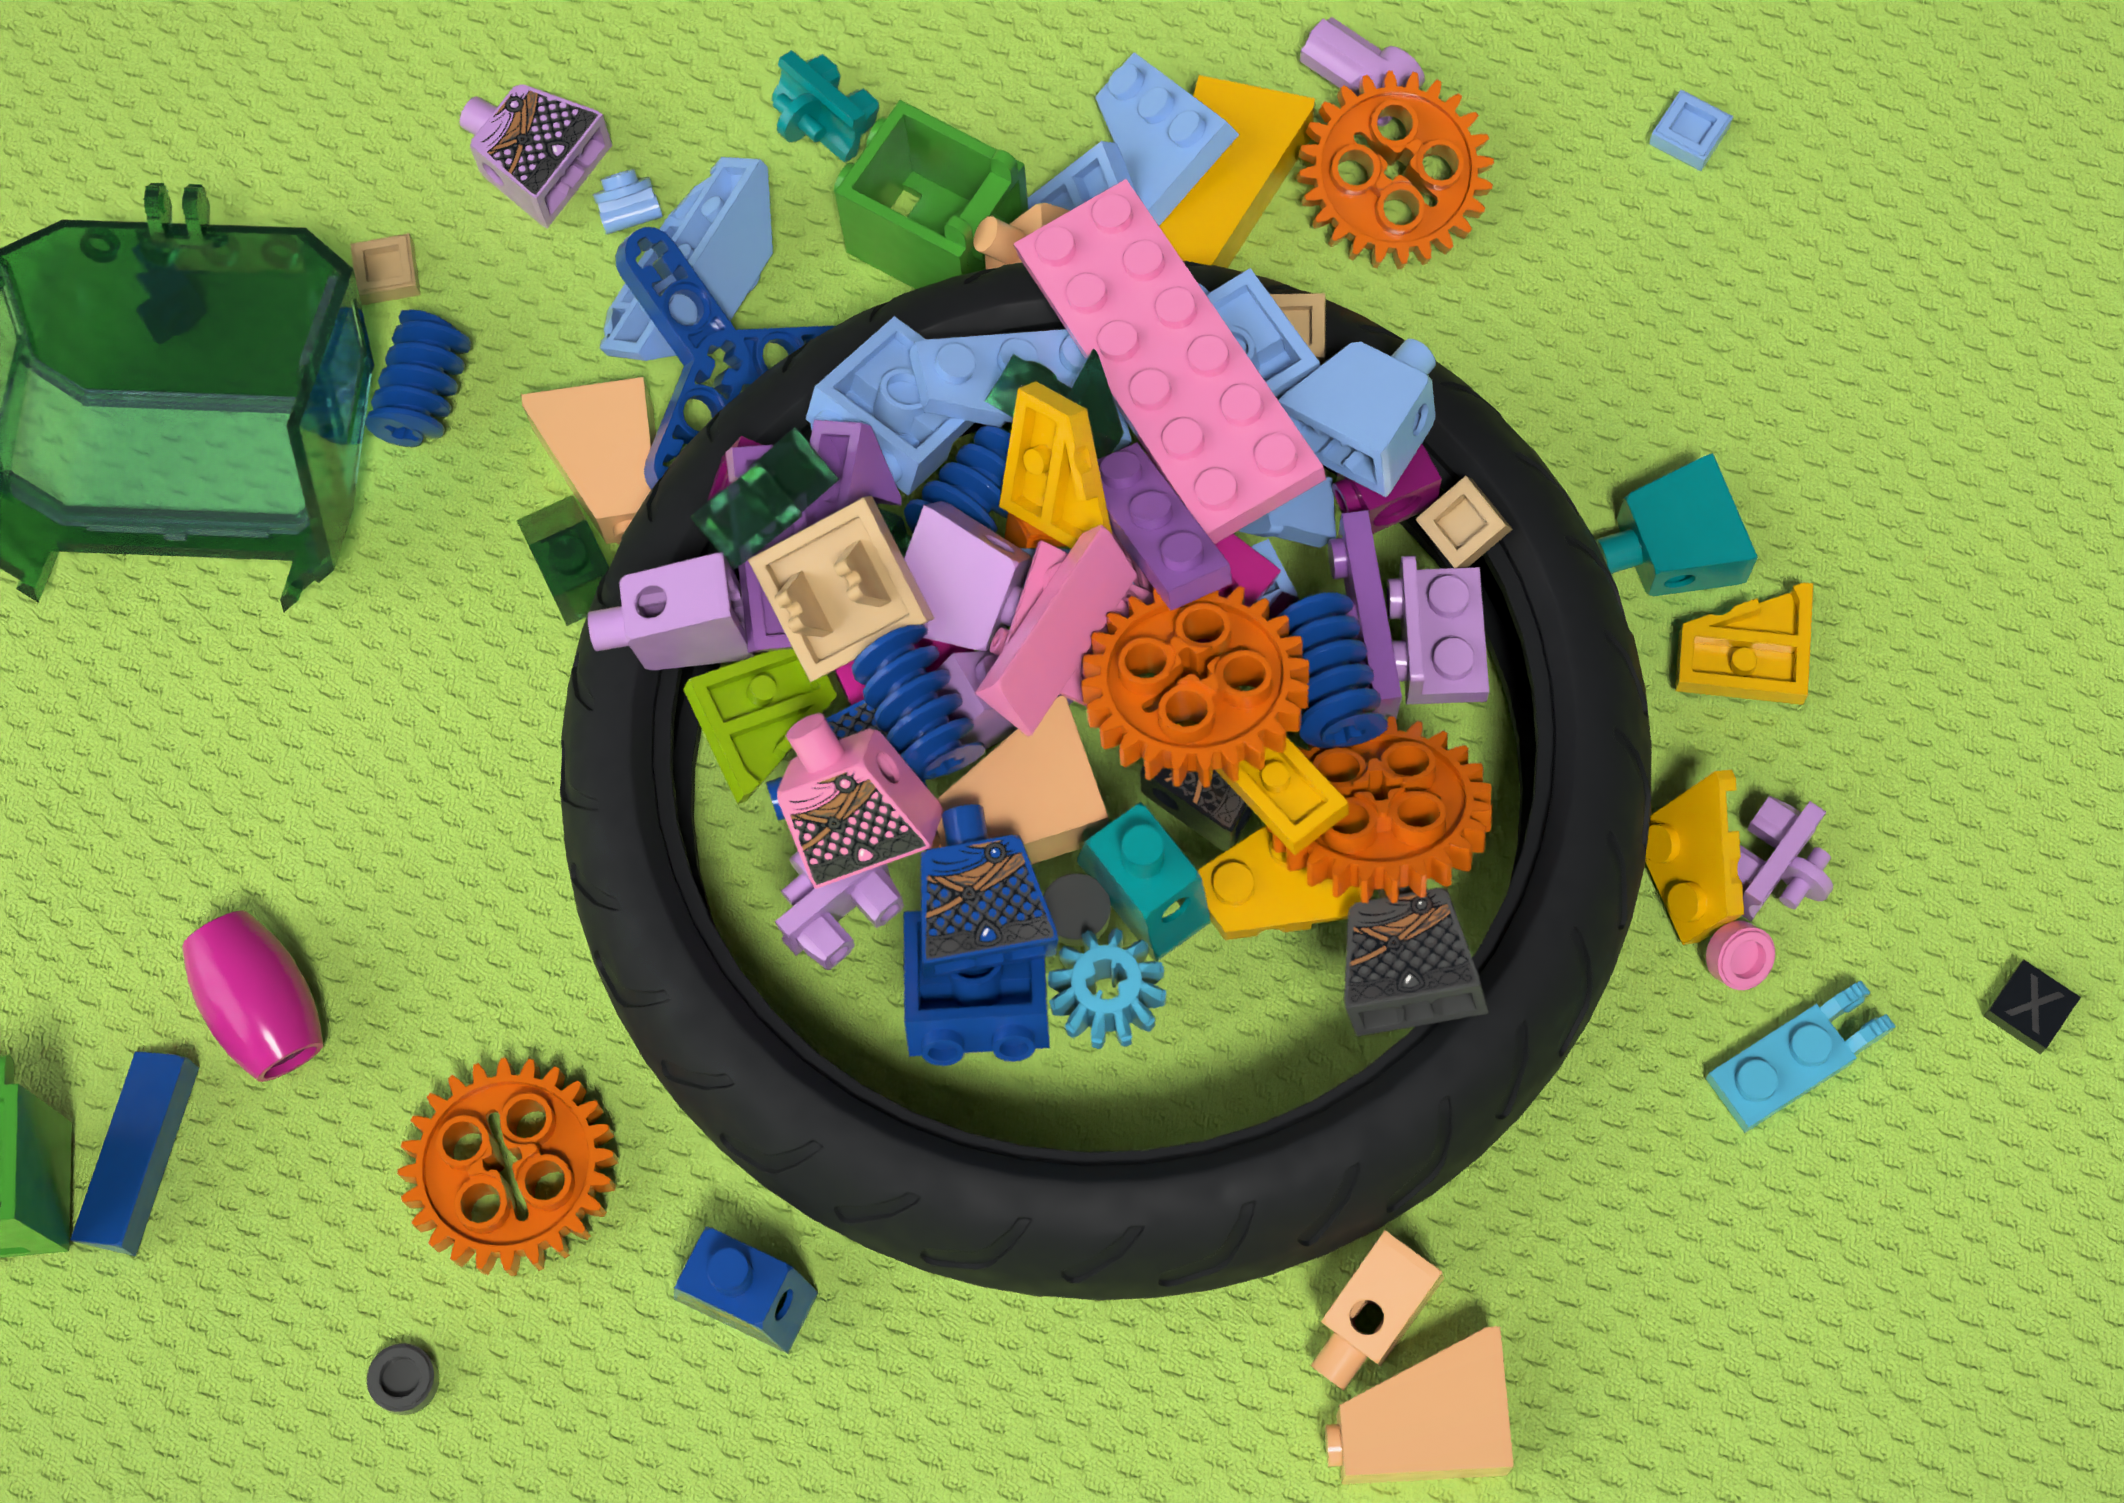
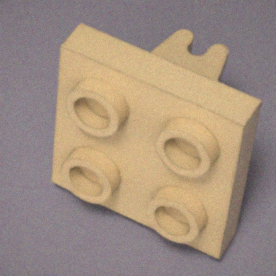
[748,496,934,682]

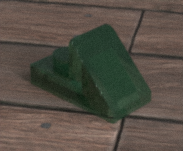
[985,349,1124,459]
[690,427,840,569]

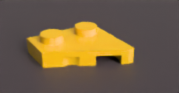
[999,381,1113,549]
[1675,582,1813,705]
[1645,769,1744,945]
[1197,825,1361,940]

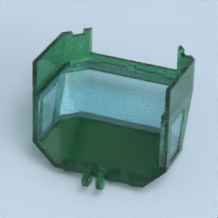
[0,183,374,612]

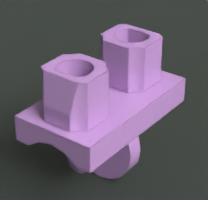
[1737,796,1833,922]
[775,851,904,970]

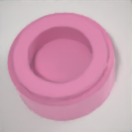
[1706,921,1775,990]

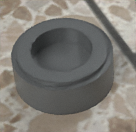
[1044,873,1111,947]
[367,1344,439,1415]

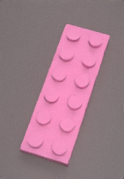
[1014,179,1326,544]

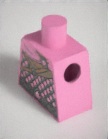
[777,713,944,889]

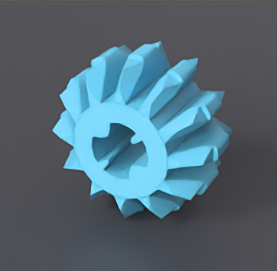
[1048,928,1166,1049]

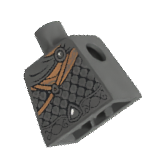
[1344,886,1489,1037]

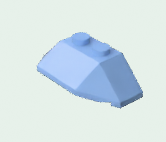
[600,157,773,361]

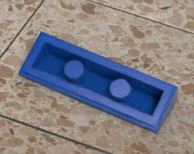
[70,1051,199,1256]

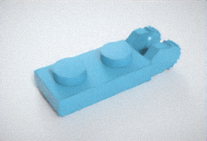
[1705,981,1896,1133]

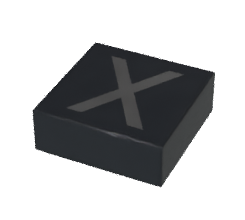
[1983,959,2081,1055]

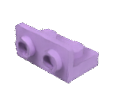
[1387,556,1489,704]

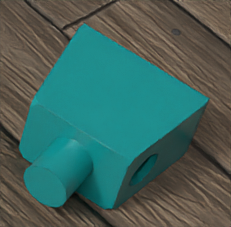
[1595,453,1758,596]
[1077,802,1211,962]

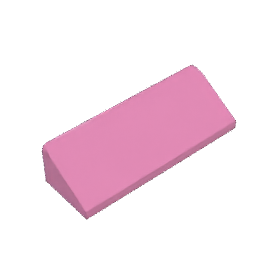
[975,525,1137,736]

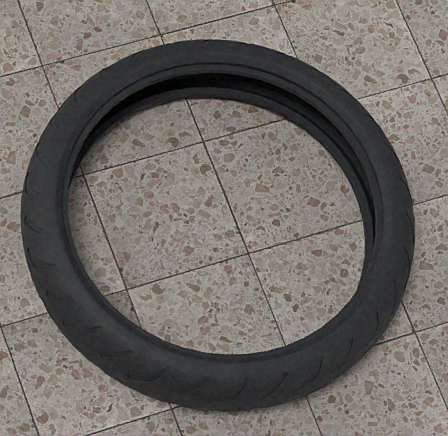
[560,261,1651,1300]

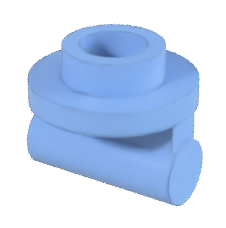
[593,169,663,235]

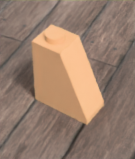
[521,377,656,545]
[927,696,1109,865]
[1325,1326,1514,1485]

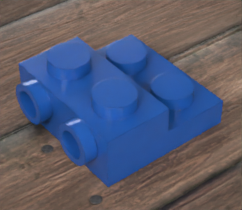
[904,911,1050,1066]

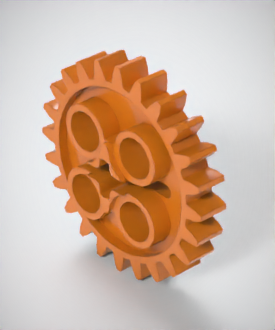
[1297,70,1494,269]
[1081,586,1309,788]
[1266,716,1492,903]
[398,1058,618,1276]

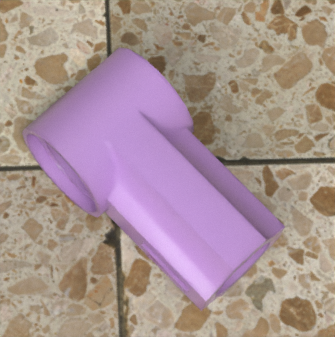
[1300,17,1425,126]

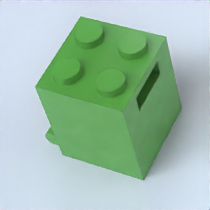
[834,100,1028,289]
[0,1055,72,1258]

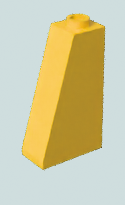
[1159,75,1315,268]

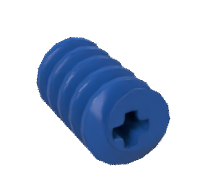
[364,309,472,447]
[904,425,1011,534]
[1277,593,1388,749]
[852,625,985,780]

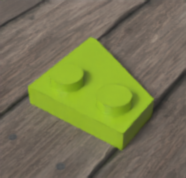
[683,649,837,804]

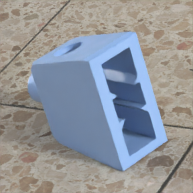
[1278,339,1436,497]

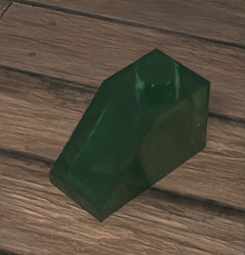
[516,495,609,626]

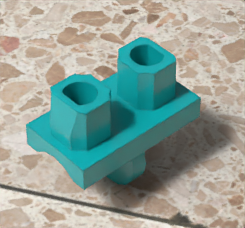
[772,51,879,163]

